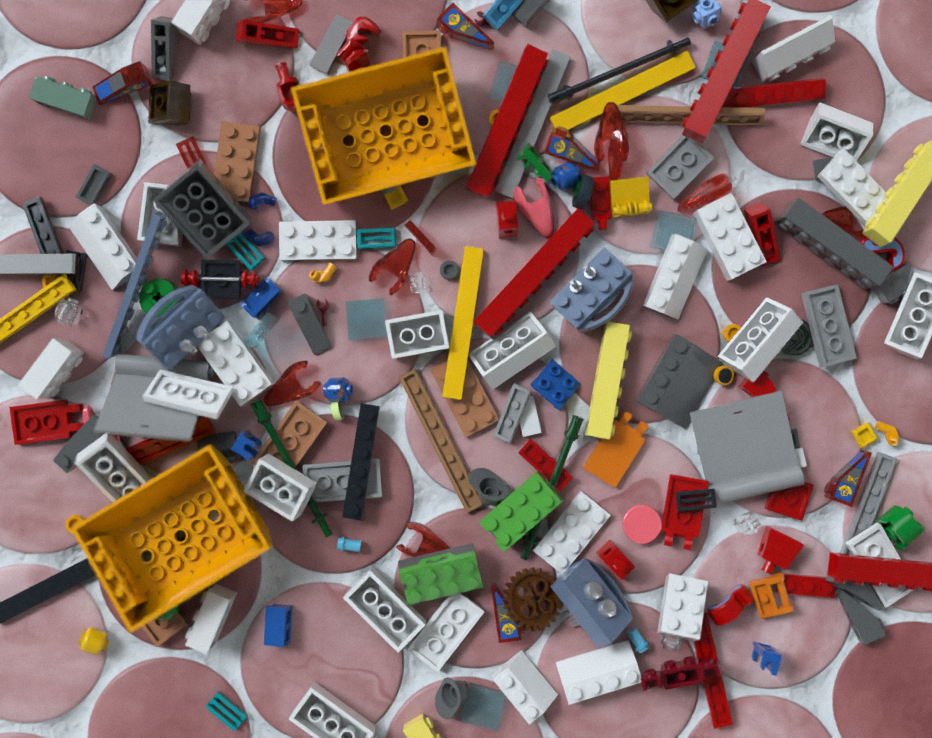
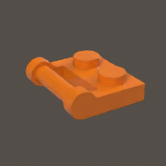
[749,573,794,619]

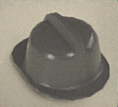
[468,468,510,507]
[435,677,468,719]

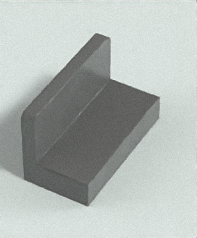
[512,0,550,28]
[197,431,240,462]

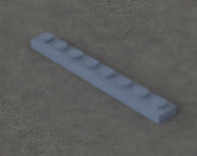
[102,211,167,359]

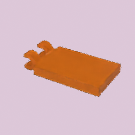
[583,411,649,488]

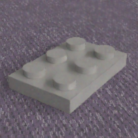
[646,135,714,200]

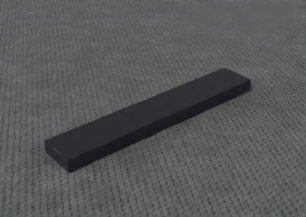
[0,558,97,624]

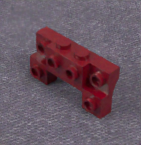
[640,656,723,691]

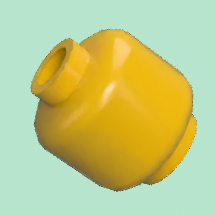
[78,627,109,655]

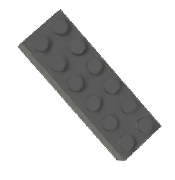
[774,198,894,289]

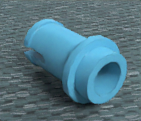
[337,536,362,553]
[626,627,649,653]

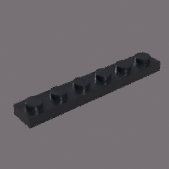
[342,403,380,521]

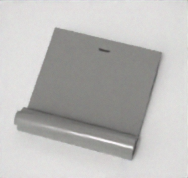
[94,354,215,441]
[690,391,804,505]

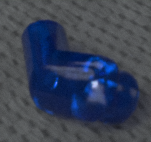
[248,192,277,210]
[245,228,275,246]

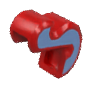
[858,237,905,271]
[706,584,754,626]

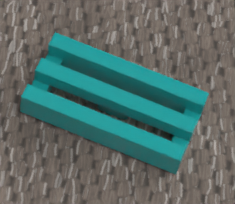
[357,228,396,249]
[226,232,266,271]
[205,691,248,731]

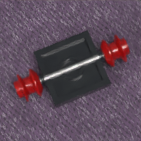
[181,259,260,299]

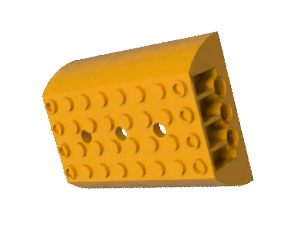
[291,47,476,205]
[71,445,272,633]

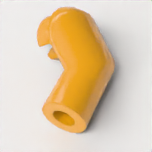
[309,262,337,283]
[875,421,900,446]

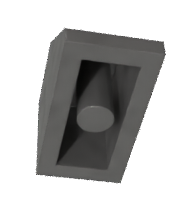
[873,263,912,304]

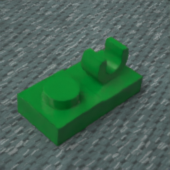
[517,143,553,182]

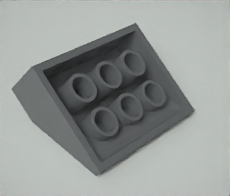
[153,159,252,259]
[635,334,722,429]

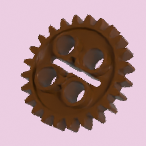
[502,567,563,631]

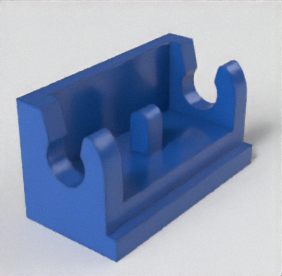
[240,277,283,318]
[231,430,262,460]
[264,604,293,647]
[752,641,782,676]

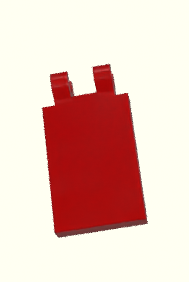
[9,399,84,445]
[661,474,708,550]

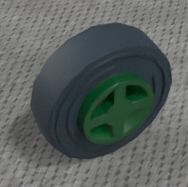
[572,174,594,210]

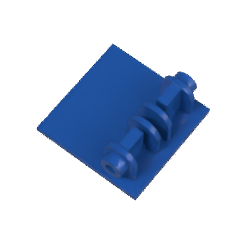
[530,359,581,410]

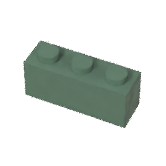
[29,76,97,120]

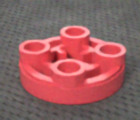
[622,504,661,544]

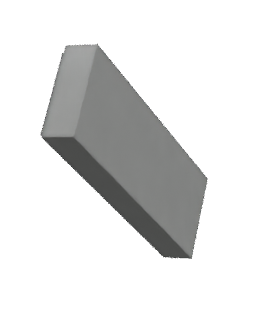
[310,14,353,75]
[493,383,532,444]

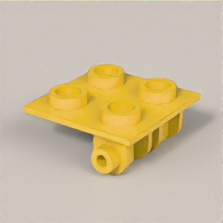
[610,176,652,218]

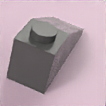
[151,16,179,81]
[287,294,332,355]
[53,414,104,473]
[826,576,883,610]
[835,588,886,645]

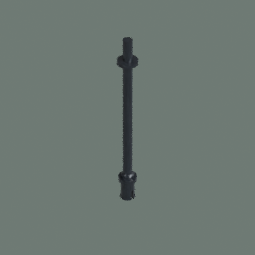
[547,37,691,106]

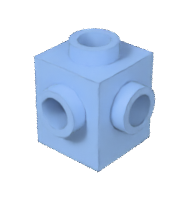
[692,0,722,30]

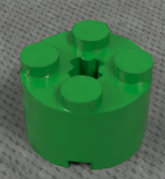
[139,279,180,318]
[876,505,925,550]

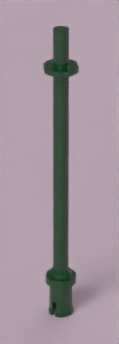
[250,398,333,538]
[520,415,584,560]

